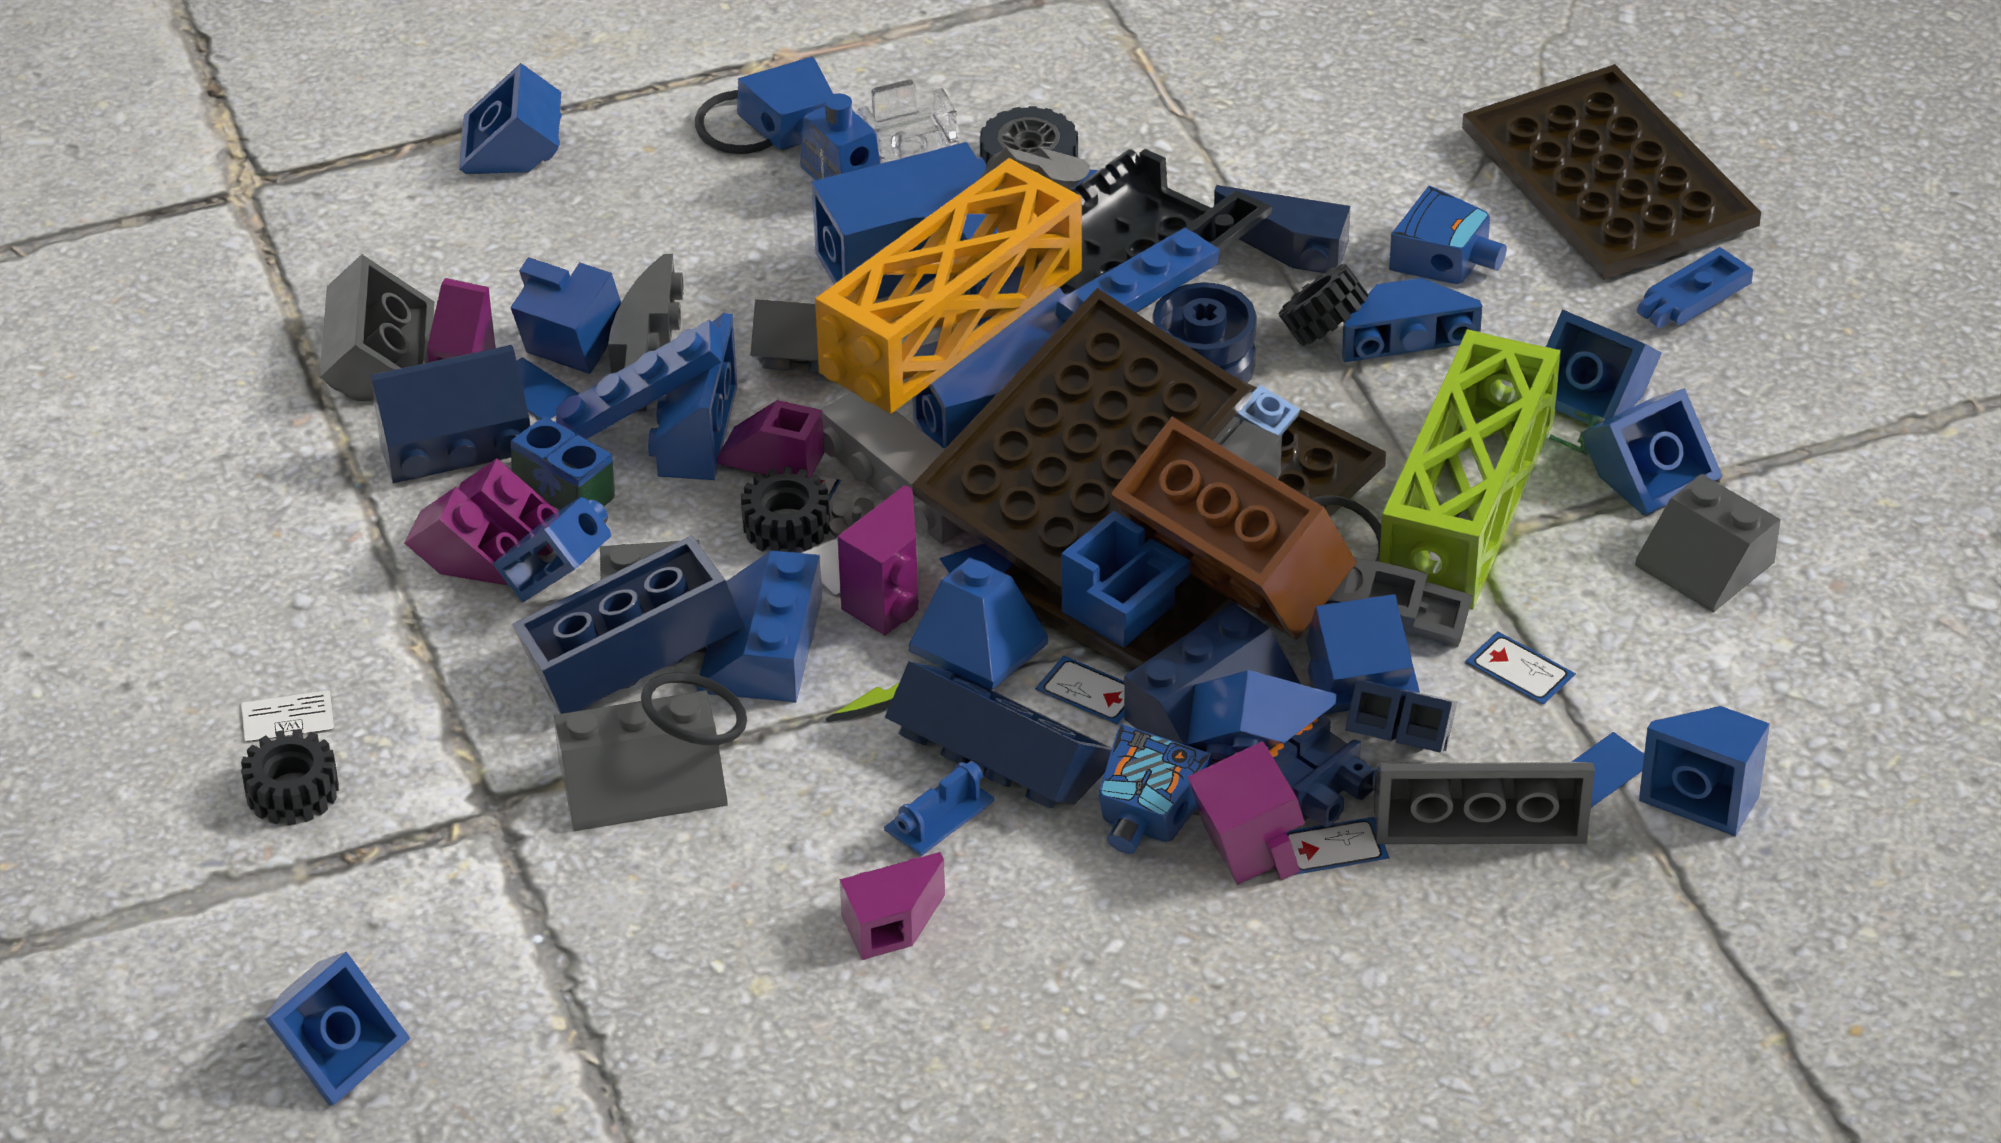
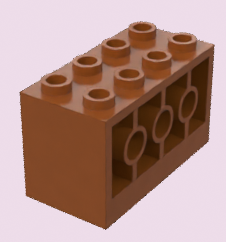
[1111,417,1357,640]

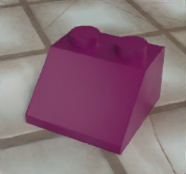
[837,485,919,636]

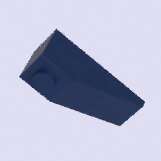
[1214,185,1351,273]

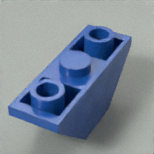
[1342,278,1483,363]

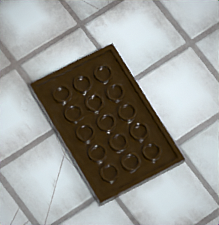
[1462,64,1761,280]
[912,288,1251,597]

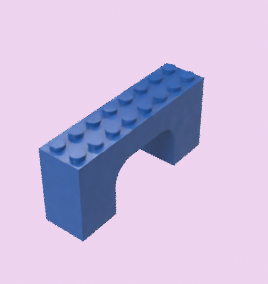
[812,142,1068,449]

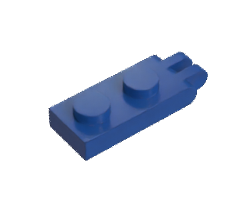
[1637,247,1753,328]

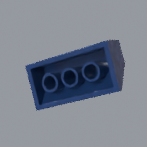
[512,535,744,714]
[884,661,1112,808]

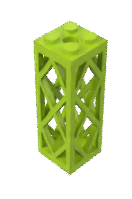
[1379,329,1560,610]

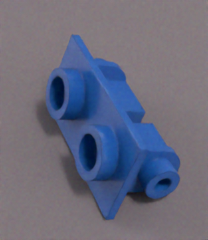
[884,761,995,856]

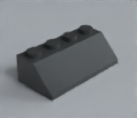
[1373,762,1595,844]

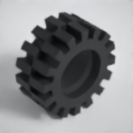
[1278,264,1369,346]
[741,467,830,553]
[241,729,339,825]

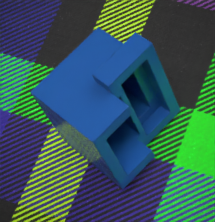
[510,257,621,374]
[1062,511,1190,648]
[1306,594,1420,715]

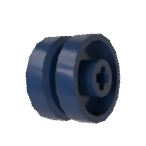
[1152,282,1257,383]

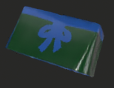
[511,416,615,510]

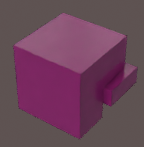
[1187,741,1305,885]

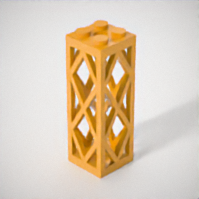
[815,158,1082,414]

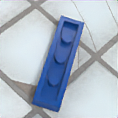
[1055,228,1220,322]
[556,319,722,440]

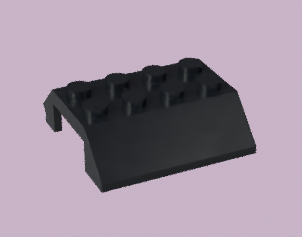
[1037,149,1272,313]

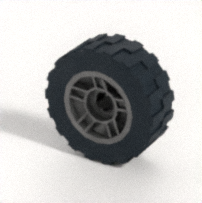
[979,106,1078,165]

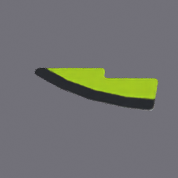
[826,683,899,722]

